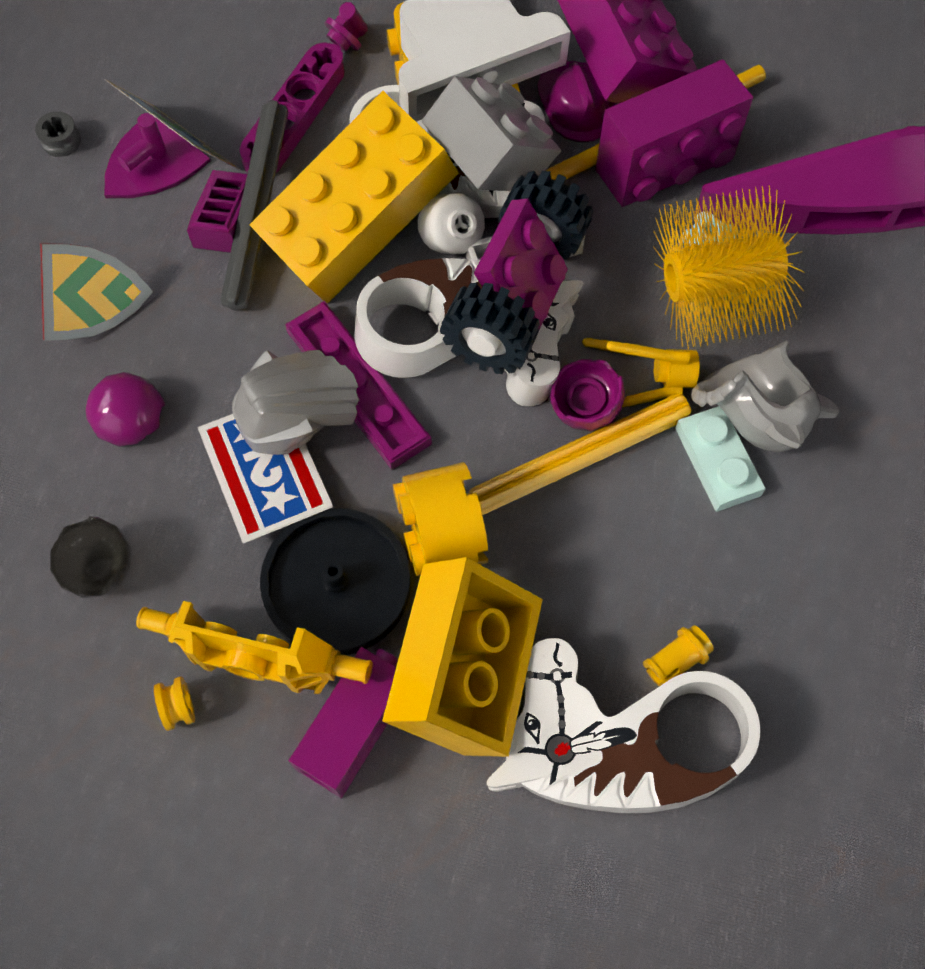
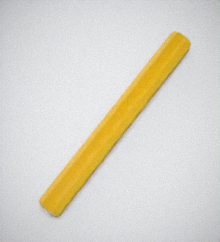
[469,393,692,515]

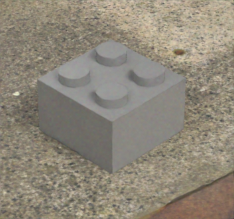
[421,76,562,191]

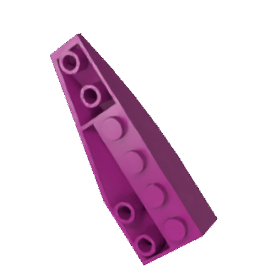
[695,126,925,235]

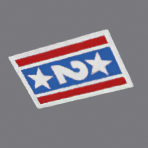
[197,414,333,544]

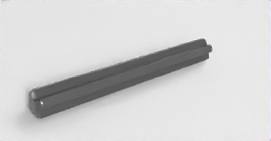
[220,100,288,311]

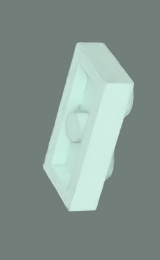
[675,406,765,512]

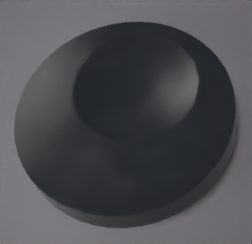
[260,508,411,655]

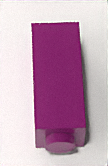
[288,647,398,799]

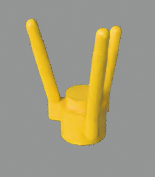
[582,338,700,407]

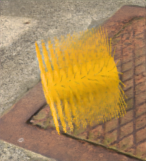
[653,185,804,349]

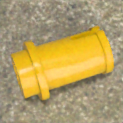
[643,625,714,686]

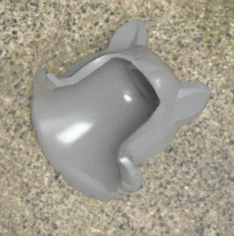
[691,341,840,453]

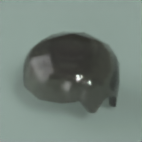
[50,516,131,598]

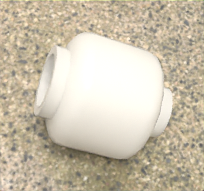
[418,193,485,254]

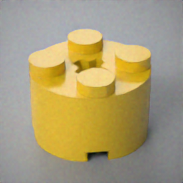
[392,462,488,576]

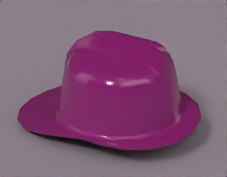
[537,61,615,142]

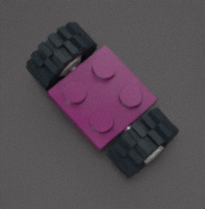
[440,170,593,374]

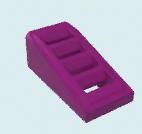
[187,170,247,253]

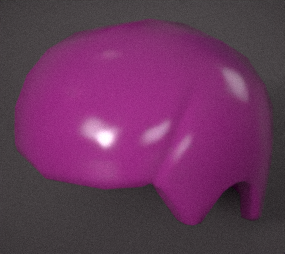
[550,359,625,432]
[86,372,165,447]

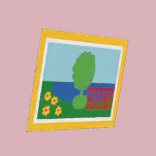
[104,79,240,170]

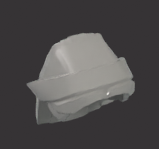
[232,350,359,455]

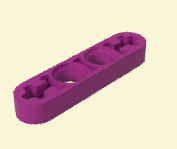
[239,42,345,174]

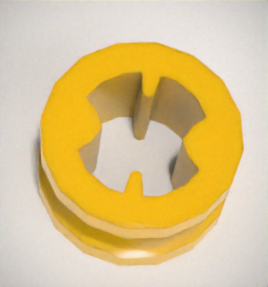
[154,676,195,731]

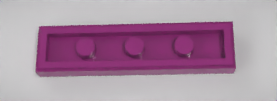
[285,301,432,470]

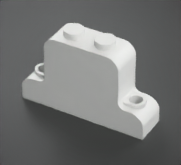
[399,0,571,122]

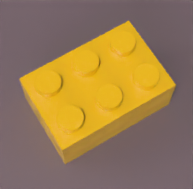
[382,557,543,757]

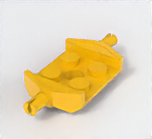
[136,601,373,694]

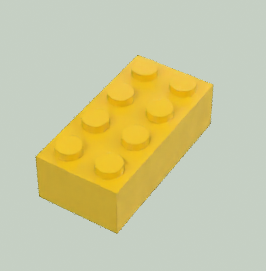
[250,91,459,304]

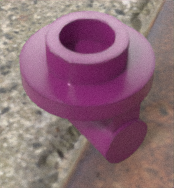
[324,2,368,52]

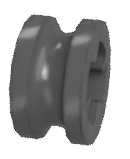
[35,111,81,157]

